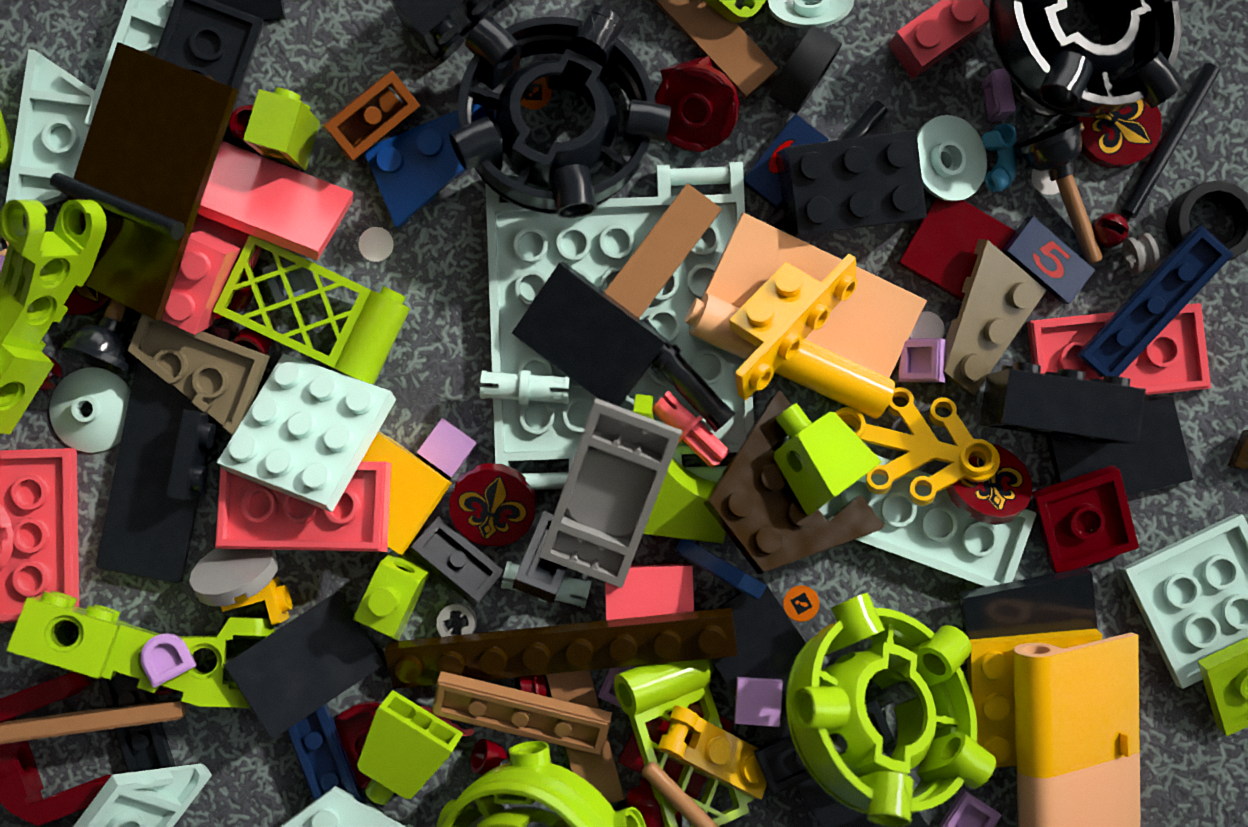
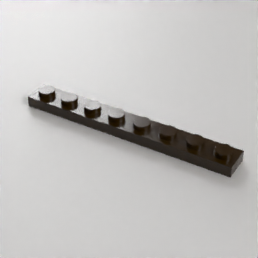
[384,608,738,689]

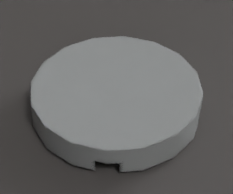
[189,548,279,606]

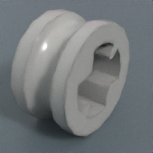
[1122,233,1160,276]
[436,603,477,637]

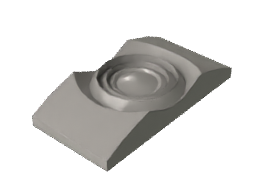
[539,398,682,588]

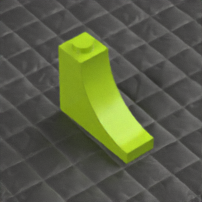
[633,394,725,544]

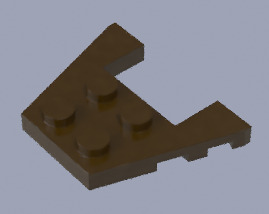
[704,390,885,574]

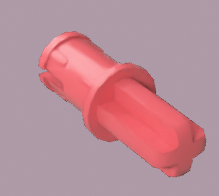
[653,390,729,468]

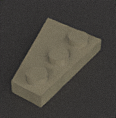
[943,239,1046,396]
[128,314,270,435]

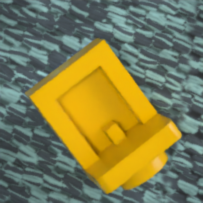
[221,577,292,625]

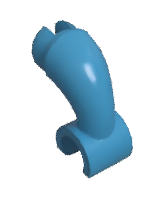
[981,123,1017,193]

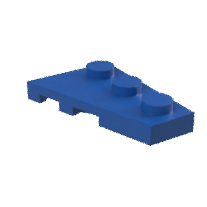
[364,104,488,230]

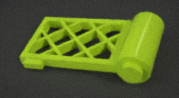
[213,235,410,385]
[614,659,753,827]

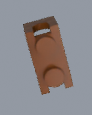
[320,70,421,161]

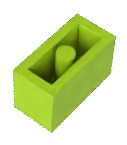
[243,87,320,171]

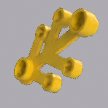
[835,387,1000,506]

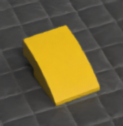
[361,431,452,555]

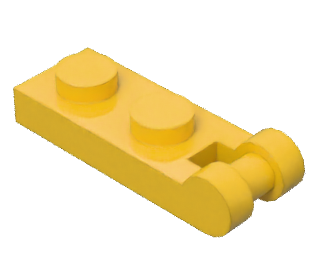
[658,705,767,799]

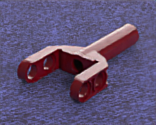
[0,671,112,826]

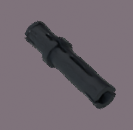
[642,318,736,433]

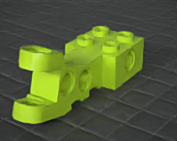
[0,199,107,434]
[6,590,275,708]

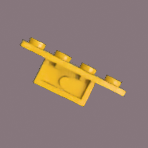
[729,254,858,400]

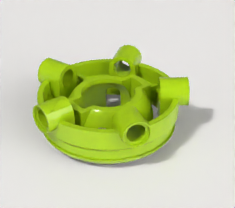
[786,592,996,827]
[437,741,646,827]

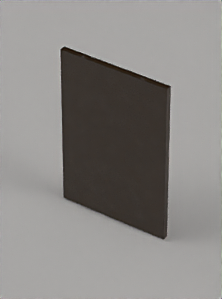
[66,42,239,321]

